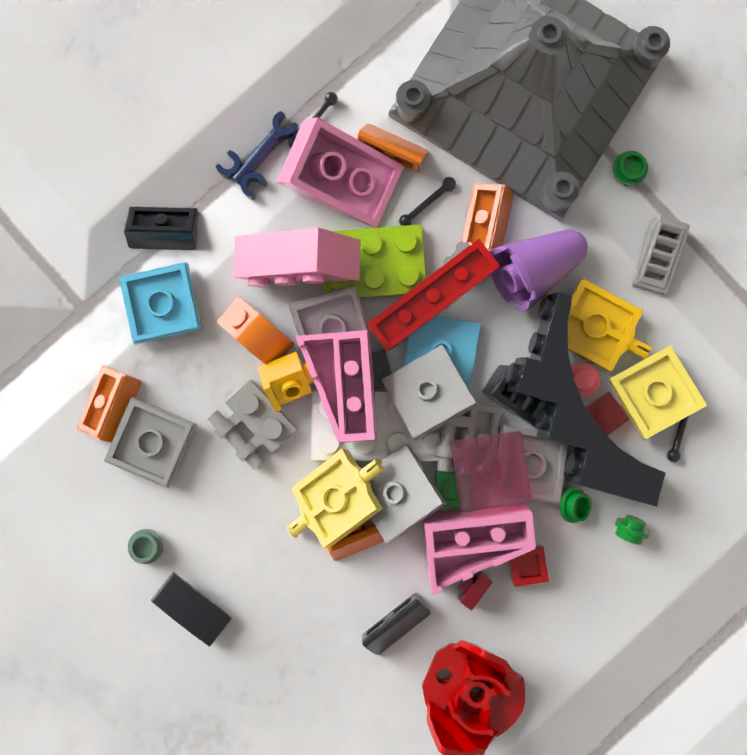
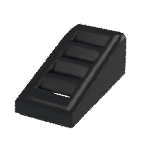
[482,365,545,430]

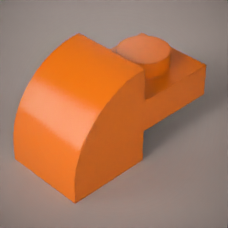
[217,296,294,365]

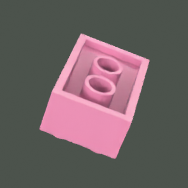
[276,117,404,228]

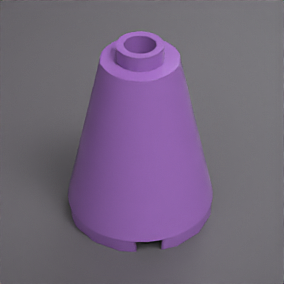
[490,229,588,311]

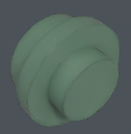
[128,529,164,564]

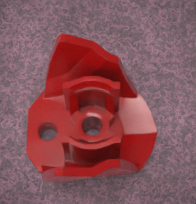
[422,640,525,755]

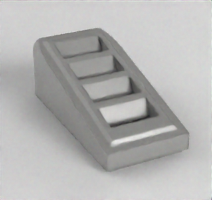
[632,216,690,295]

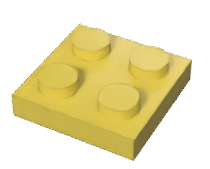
[607,345,707,440]

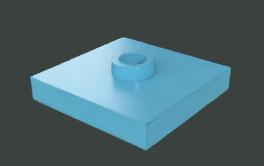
[119,262,203,345]
[403,316,481,390]

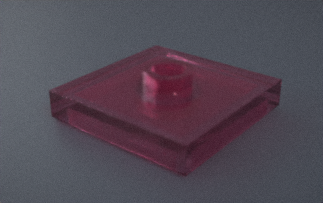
[450,431,532,513]

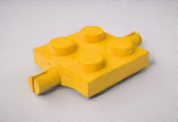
[540,278,652,372]

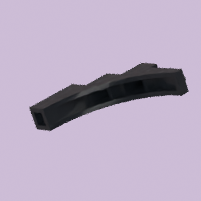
[506,292,666,507]

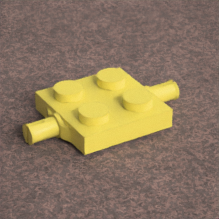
[287,449,385,548]

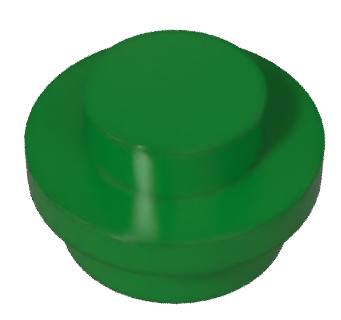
[613,151,648,185]
[559,488,592,523]
[615,515,650,545]

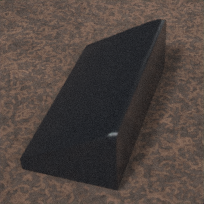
[124,207,198,250]
[362,593,431,655]

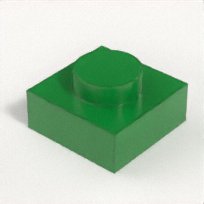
[434,470,471,509]

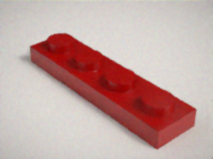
[367,239,500,352]

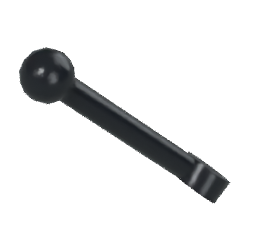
[288,92,338,148]
[399,177,456,226]
[667,416,689,463]

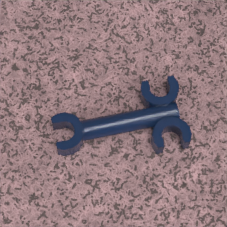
[215,111,299,200]

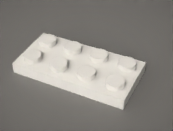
[311,391,442,461]

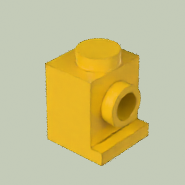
[258,352,314,413]

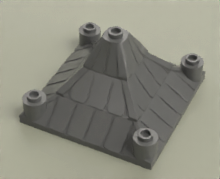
[388,0,670,222]

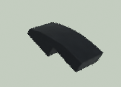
[151,572,232,647]

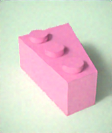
[234,227,361,288]
[295,330,378,443]
[422,503,536,595]

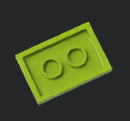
[323,225,426,299]

